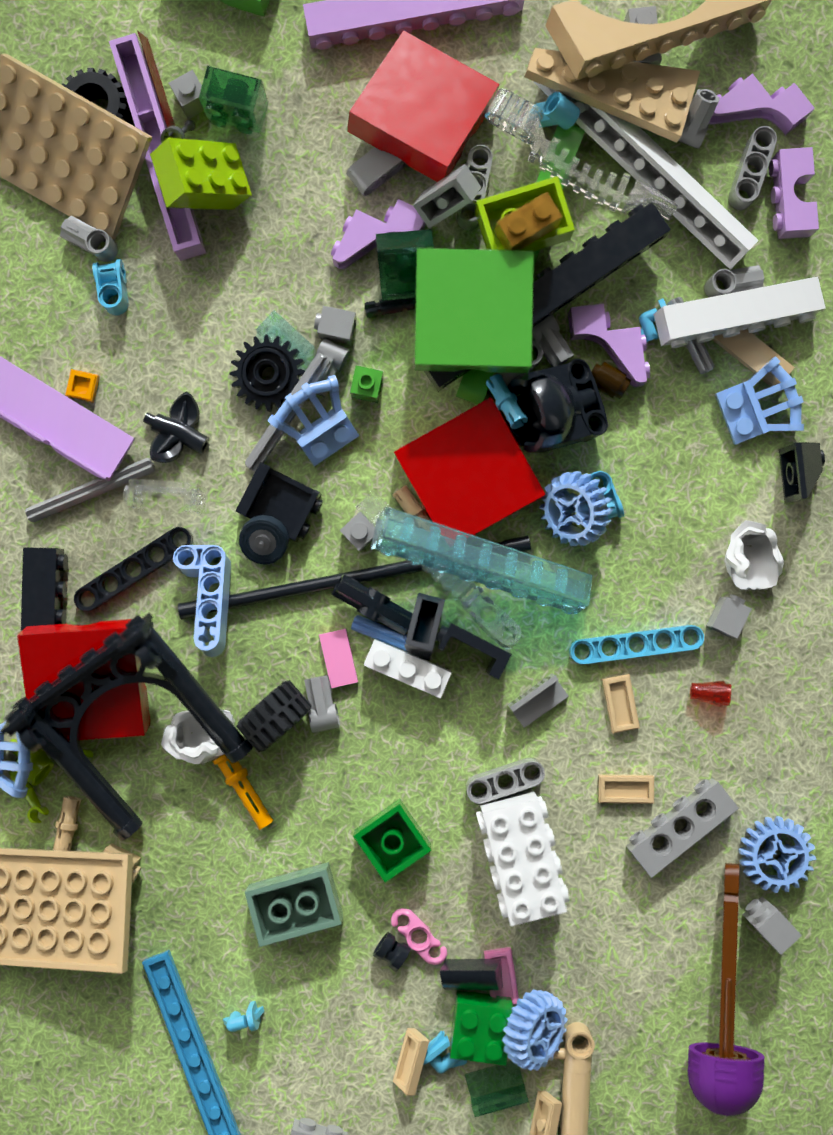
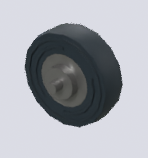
[239,515,289,565]

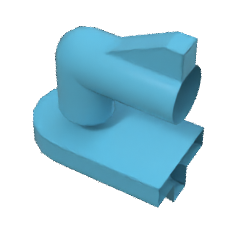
[639,299,666,343]
[223,1001,265,1032]
[423,1031,467,1074]

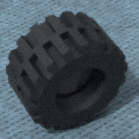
[62,68,133,125]
[236,680,312,752]

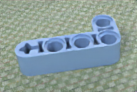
[173,545,231,657]

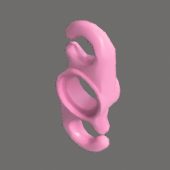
[391,908,447,965]

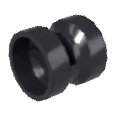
[373,932,411,972]

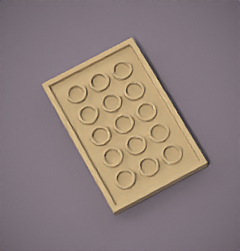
[0,54,152,239]
[0,848,133,973]

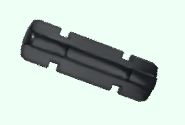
[364,293,416,318]

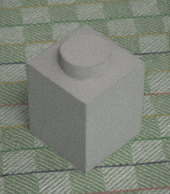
[169,69,212,119]
[314,306,357,345]
[340,512,380,552]
[706,594,752,639]

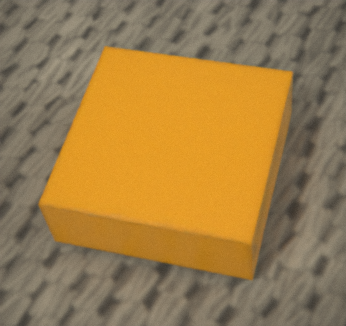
[65,369,100,403]

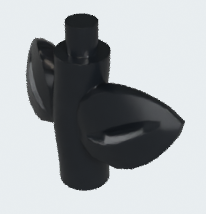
[143,391,209,463]

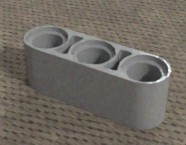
[728,126,777,210]
[457,145,493,230]
[346,147,407,196]
[466,758,545,804]

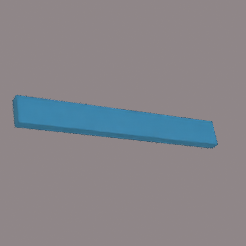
[142,950,241,1135]

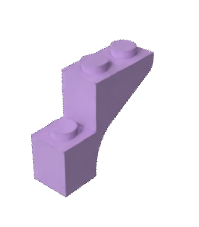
[708,73,815,135]
[331,199,426,269]
[568,303,650,387]

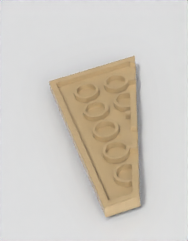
[524,48,700,143]

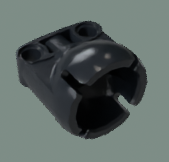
[505,359,608,453]

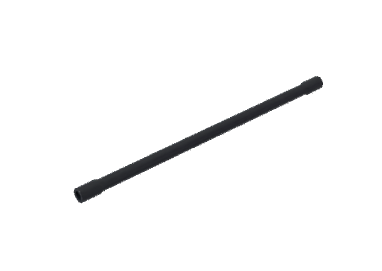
[178,535,531,620]

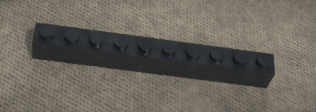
[424,202,671,392]

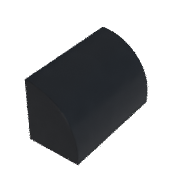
[405,593,445,661]
[440,959,503,990]

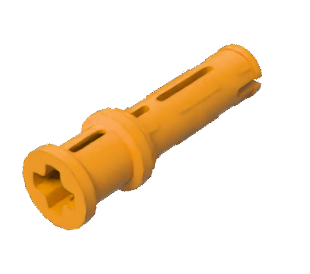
[212,754,274,830]

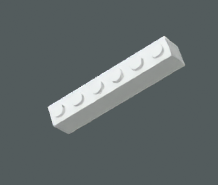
[654,277,826,348]

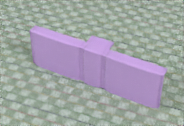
[0,356,135,481]

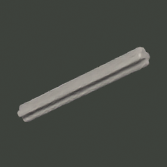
[245,353,331,472]
[25,458,155,522]

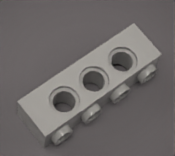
[626,778,739,878]

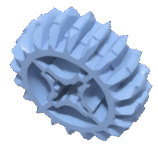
[539,471,613,546]
[738,816,816,893]
[502,989,567,1071]

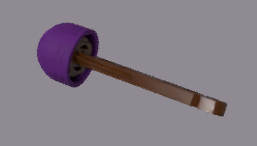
[688,863,765,1116]

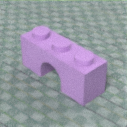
[769,147,819,239]

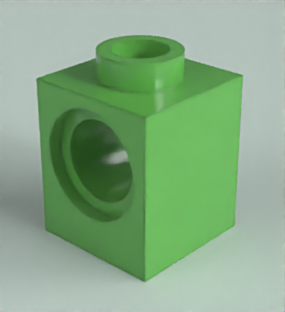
[350,365,384,403]

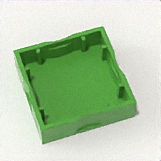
[415,248,533,373]

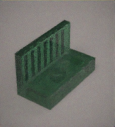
[465,1061,529,1117]

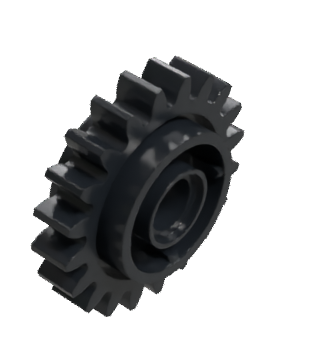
[229,334,305,412]

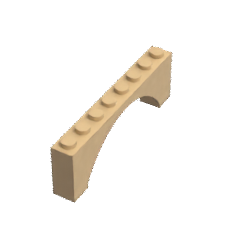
[545,0,772,80]

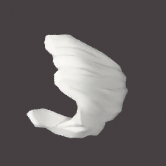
[725,520,784,590]
[161,709,235,764]

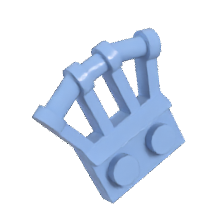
[715,356,804,445]
[268,375,359,466]
[0,722,33,798]

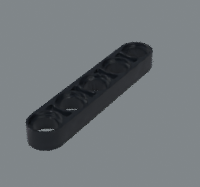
[74,527,193,611]

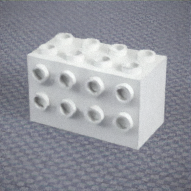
[476,788,570,926]

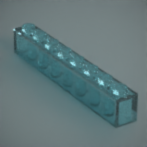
[371,507,593,614]

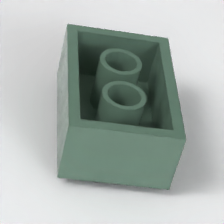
[245,862,343,947]

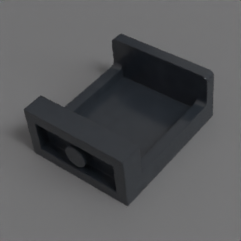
[235,462,323,542]
[435,622,512,680]

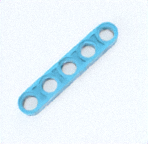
[569,625,704,664]

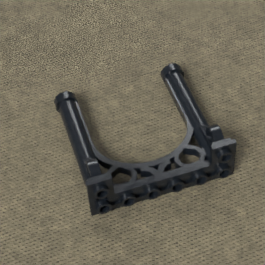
[0,612,253,841]

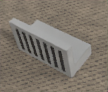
[507,673,569,728]

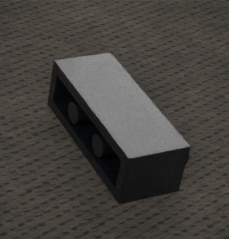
[21,547,68,631]

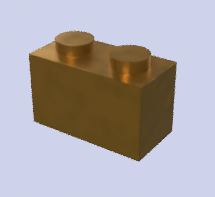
[495,192,562,251]

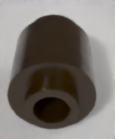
[591,361,631,399]

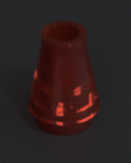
[690,681,732,708]

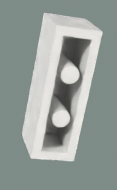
[364,639,452,698]

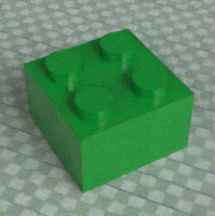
[353,798,432,883]
[449,990,513,1066]

